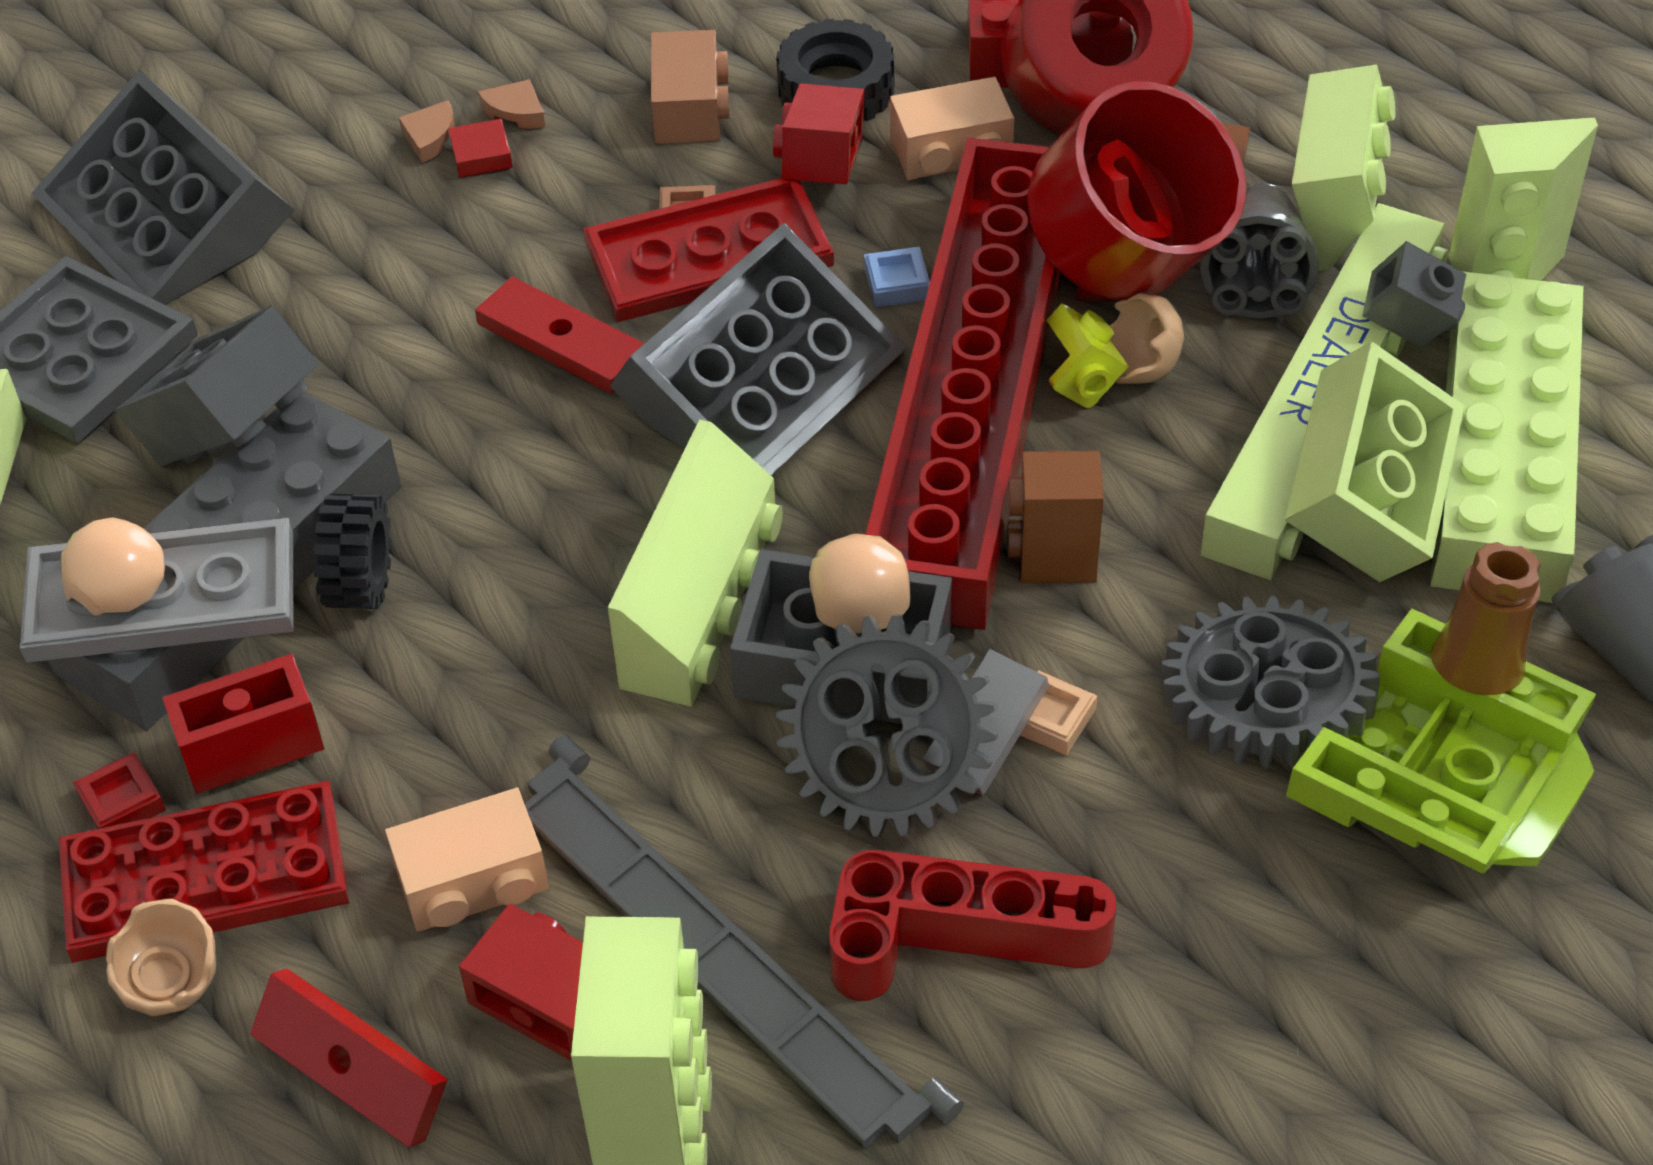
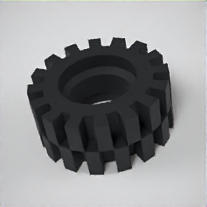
[314,493,392,609]

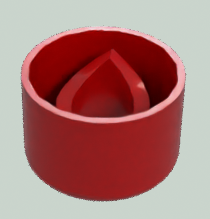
[1001,0,1193,135]
[1027,81,1246,300]

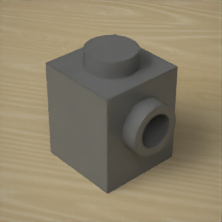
[1362,241,1466,348]

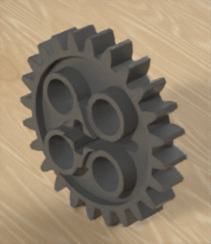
[1161,596,1380,769]
[776,614,999,837]

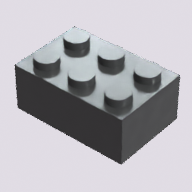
[114,306,319,467]
[730,549,952,725]

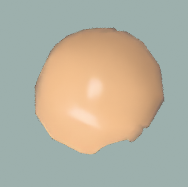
[1109,292,1184,384]
[60,517,165,616]
[809,534,910,633]
[106,899,216,1016]

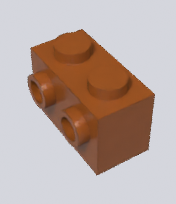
[1007,450,1104,583]

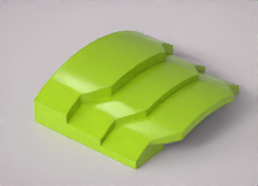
[1286,608,1596,874]

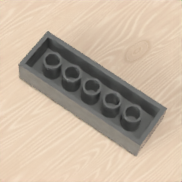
[48,392,401,731]

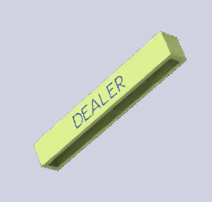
[1200,203,1448,581]

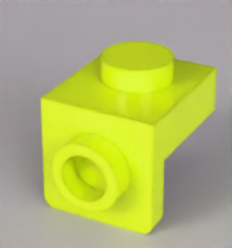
[1046,303,1129,408]

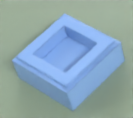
[864,247,930,308]

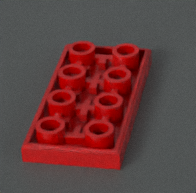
[58,781,350,963]

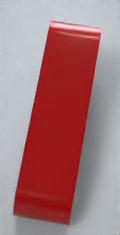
[829,850,1117,1001]

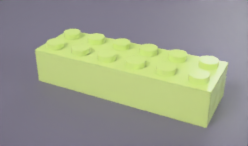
[1430,271,1584,603]

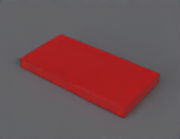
[583,178,834,323]

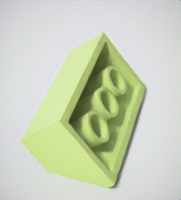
[608,419,783,707]

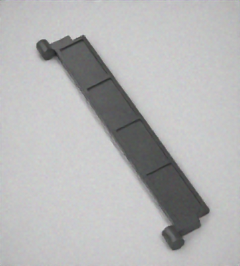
[524,735,964,1149]

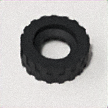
[776,19,895,121]

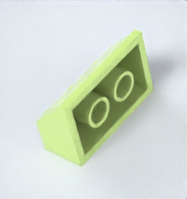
[1292,65,1395,271]
[1449,117,1598,281]

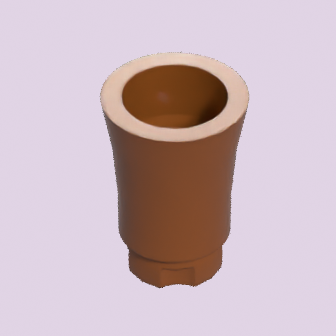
[1431,542,1540,695]

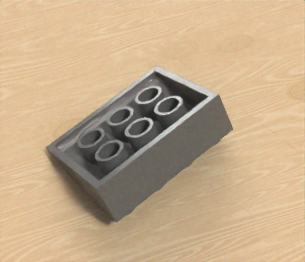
[32,70,295,305]
[610,223,907,476]

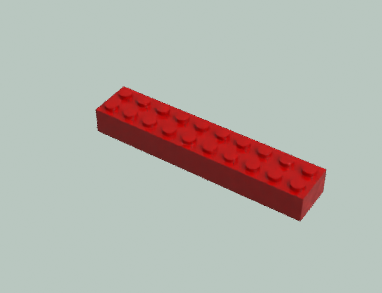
[865,137,1061,630]

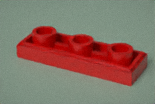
[475,276,645,395]
[250,968,448,1148]

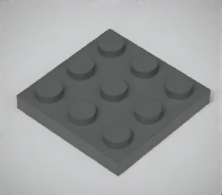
[0,256,198,444]

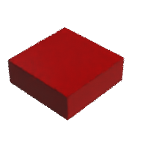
[448,119,513,178]
[72,752,166,829]

